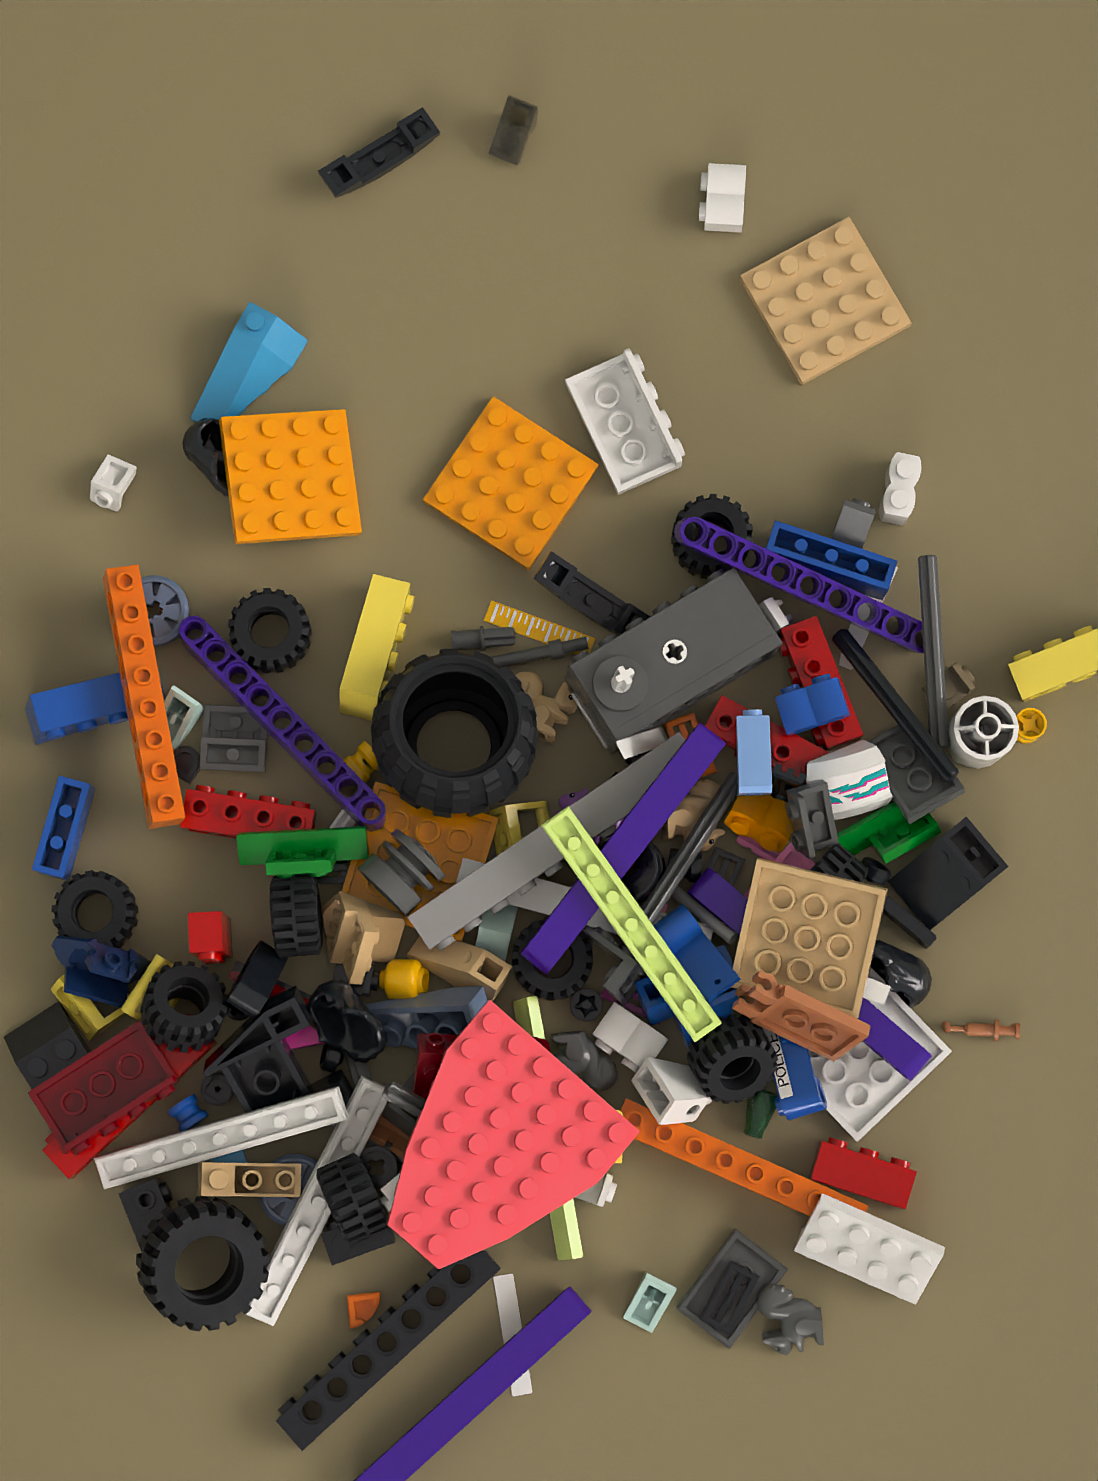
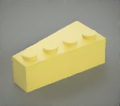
[340,574,415,721]
[1008,626,1098,702]

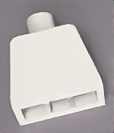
[631,1057,712,1125]

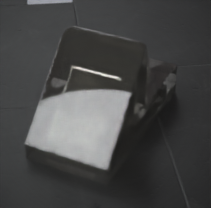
[488,95,538,166]

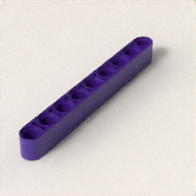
[674,517,924,653]
[179,616,386,832]
[520,723,726,974]
[687,867,932,1081]
[354,1286,592,1481]

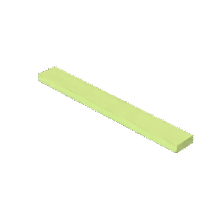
[541,806,722,1042]
[512,996,583,1261]

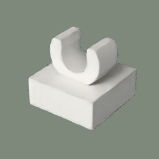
[759,597,792,633]

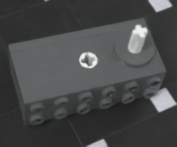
[564,568,783,754]

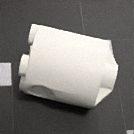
[947,696,1019,769]

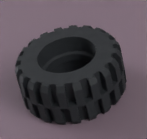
[136,1196,270,1331]

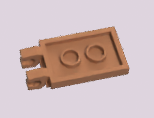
[732,971,870,1062]

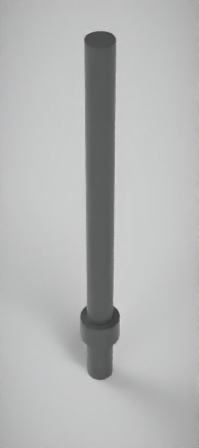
[492,637,589,668]

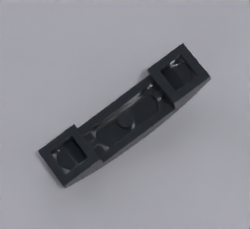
[318,107,440,198]
[533,551,651,636]

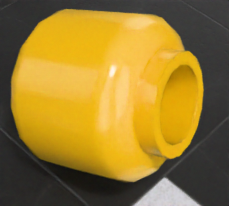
[379,959,430,1000]

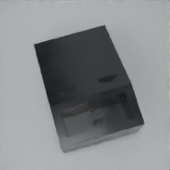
[887,816,1009,930]

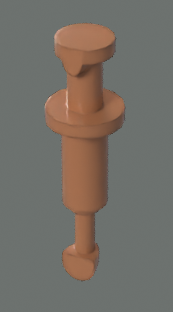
[942,1019,1020,1041]

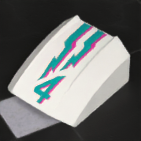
[806,740,893,820]

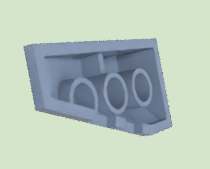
[365,986,487,1053]

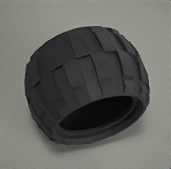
[371,648,538,818]

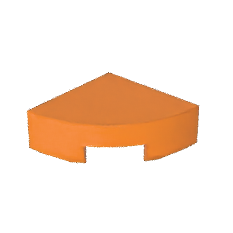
[347,1291,380,1329]

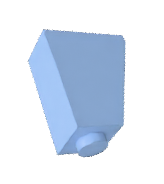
[736,710,772,796]

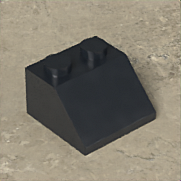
[4,1001,91,1089]

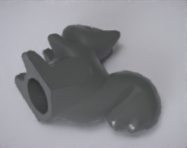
[551,1031,618,1092]
[757,1284,824,1355]

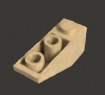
[406,936,513,1002]
[197,1162,301,1197]

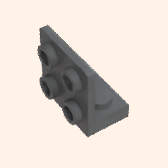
[583,925,648,1007]

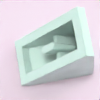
[164,686,204,749]
[475,904,518,962]
[623,1271,677,1333]

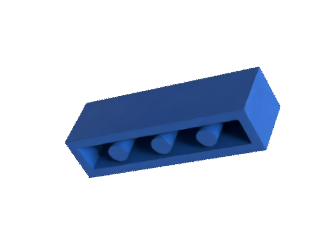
[765,520,897,601]

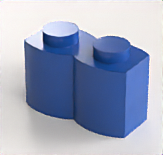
[775,674,851,736]

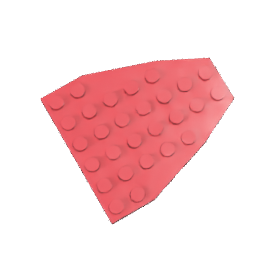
[386,1000,640,1269]

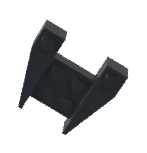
[203,986,354,1113]

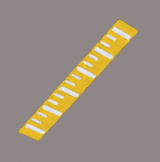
[483,600,596,655]

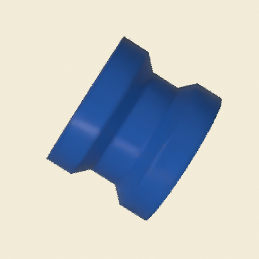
[167,1094,209,1132]

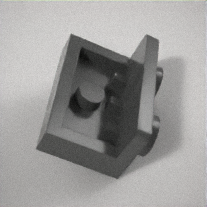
[785,780,839,859]

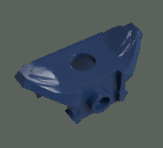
[51,935,151,1008]

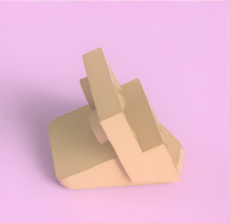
[321,891,405,985]

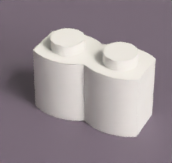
[699,163,746,233]
[879,452,921,526]
[592,1002,668,1073]

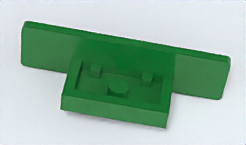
[837,801,950,864]
[236,826,369,878]

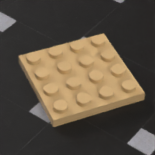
[739,217,912,386]
[731,858,888,1019]

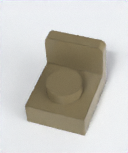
[922,662,976,709]

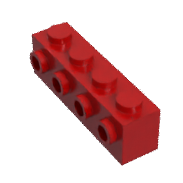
[778,615,864,751]
[705,695,829,788]
[180,785,317,839]

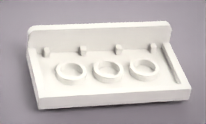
[565,348,685,495]
[794,1193,945,1305]

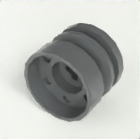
[357,829,446,916]

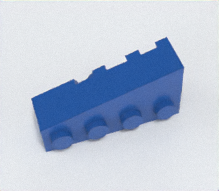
[25,673,166,745]

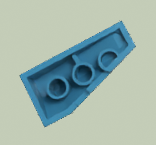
[190,302,308,422]

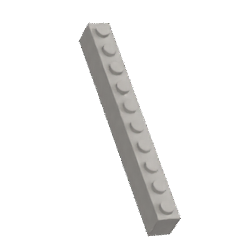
[408,732,685,951]

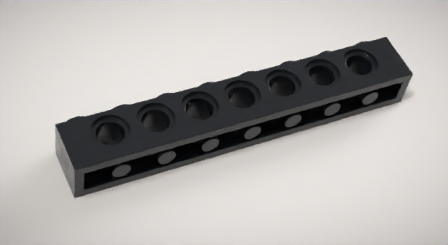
[276,1249,501,1451]

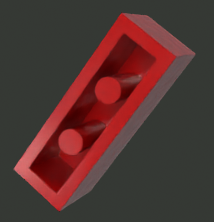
[188,911,233,965]
[808,1137,917,1209]

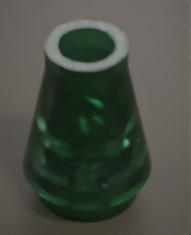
[744,1090,778,1139]

